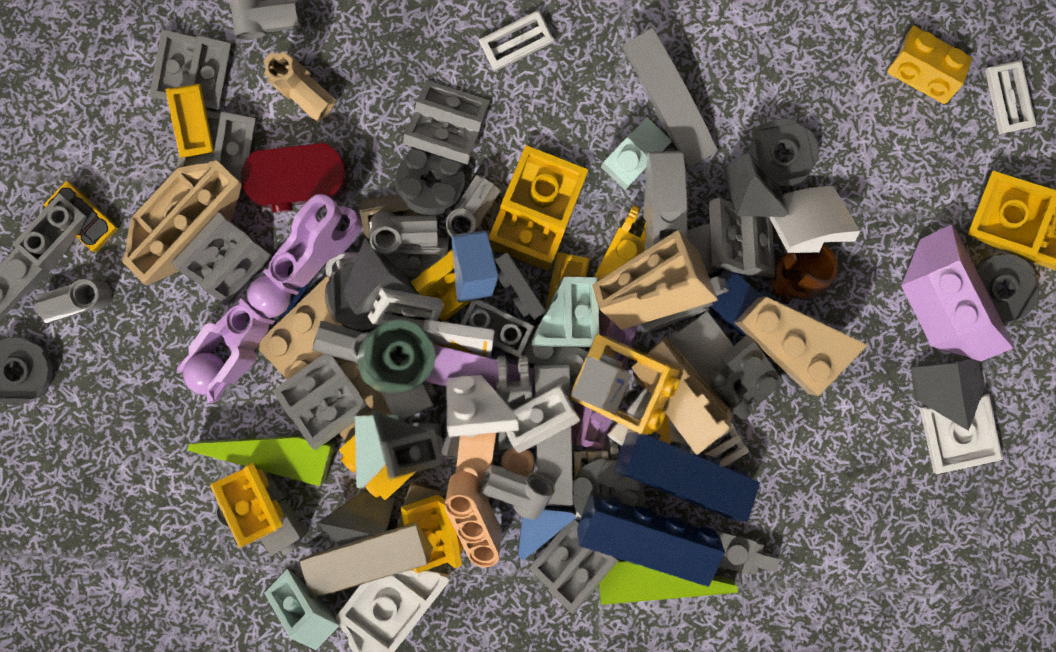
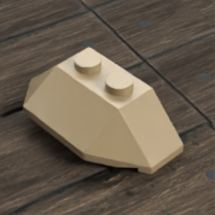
[122,160,242,286]

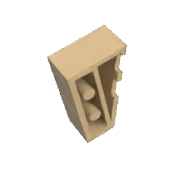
[592,230,718,330]
[734,297,868,396]
[631,336,733,455]

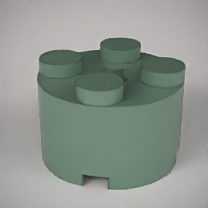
[357,320,435,394]

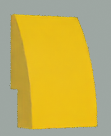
[488,145,589,272]
[968,171,1056,271]

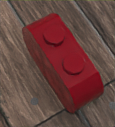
[241,143,349,214]

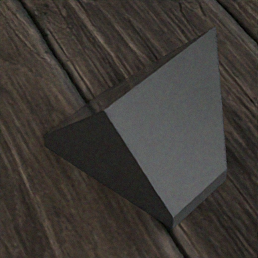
[723,153,789,217]
[344,238,420,314]
[911,358,984,431]
[372,410,443,479]
[318,490,396,546]

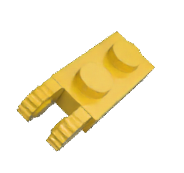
[594,205,647,281]

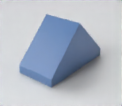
[451,231,498,302]
[518,506,576,561]

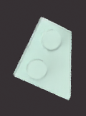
[531,277,599,347]

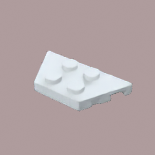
[336,569,451,652]

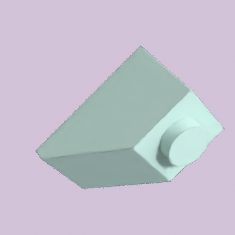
[601,118,672,190]
[355,415,398,488]
[264,569,339,650]

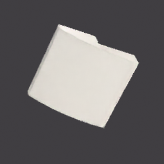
[769,186,860,253]

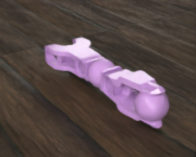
[177,194,363,403]

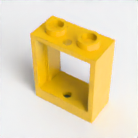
[569,334,681,434]

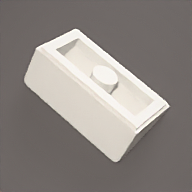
[506,385,580,453]

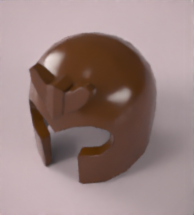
[769,244,838,304]

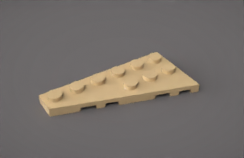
[257,275,404,485]

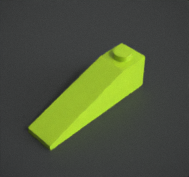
[187,435,336,486]
[598,558,738,605]

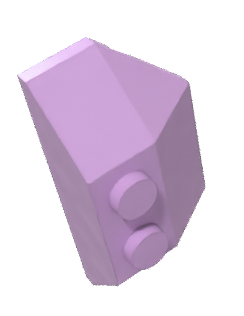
[901,224,1015,361]

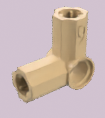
[264,52,337,123]

